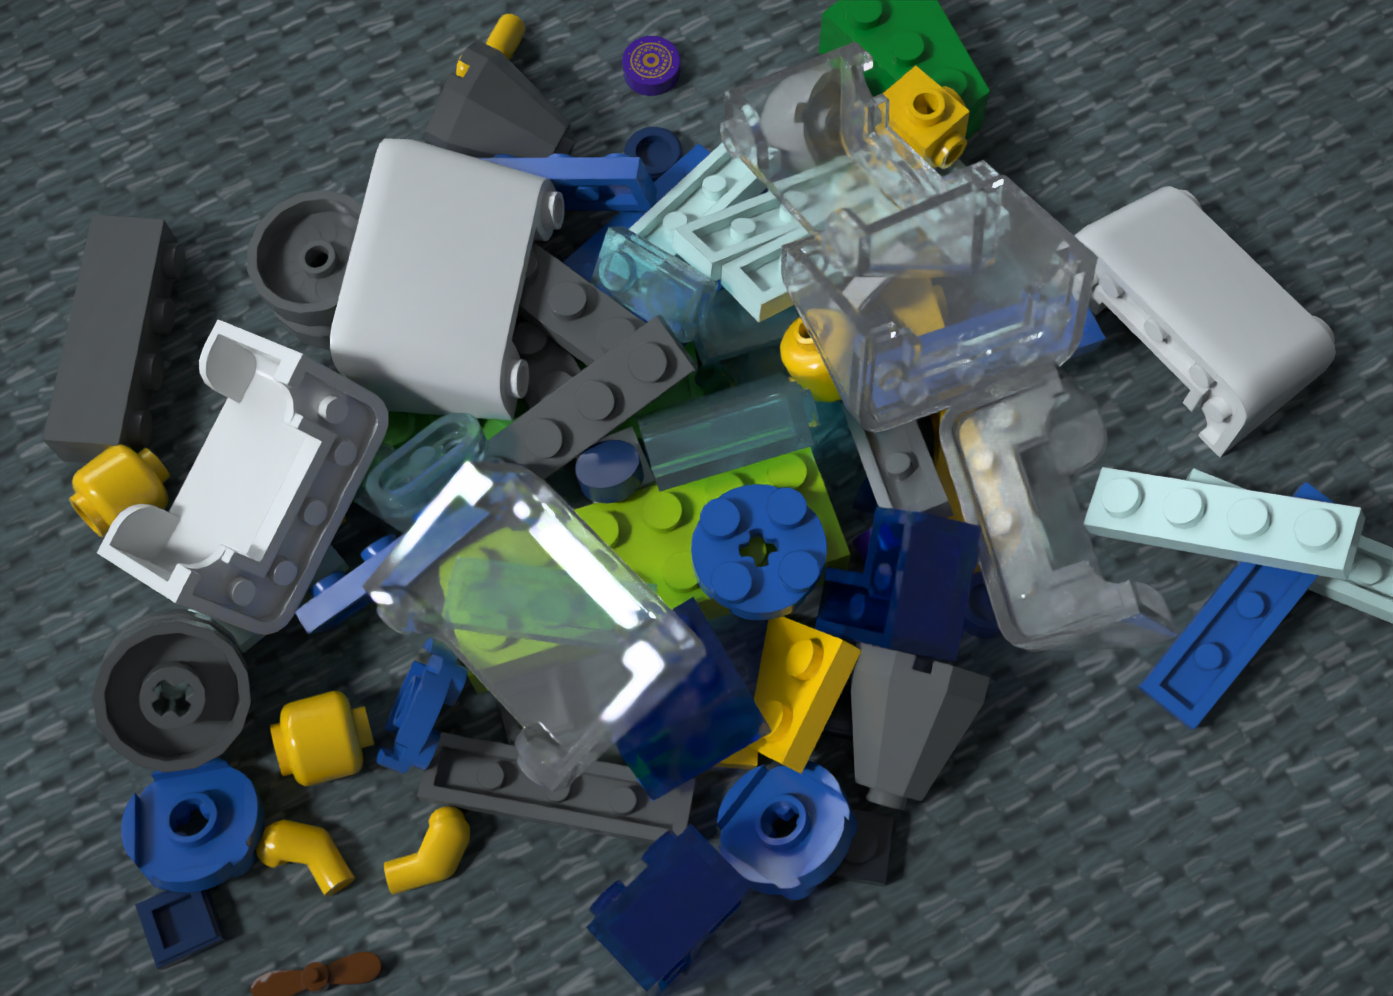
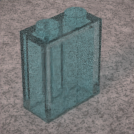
[635,373,820,492]

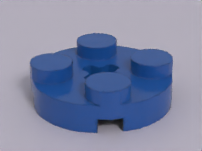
[691,484,827,620]
[376,638,468,774]
[121,757,265,893]
[717,760,858,900]

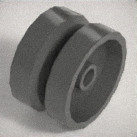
[247,190,362,350]
[92,609,251,773]

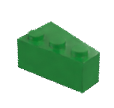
[818,0,990,140]

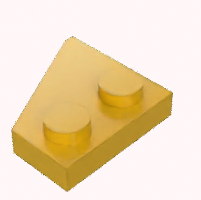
[746,617,862,774]

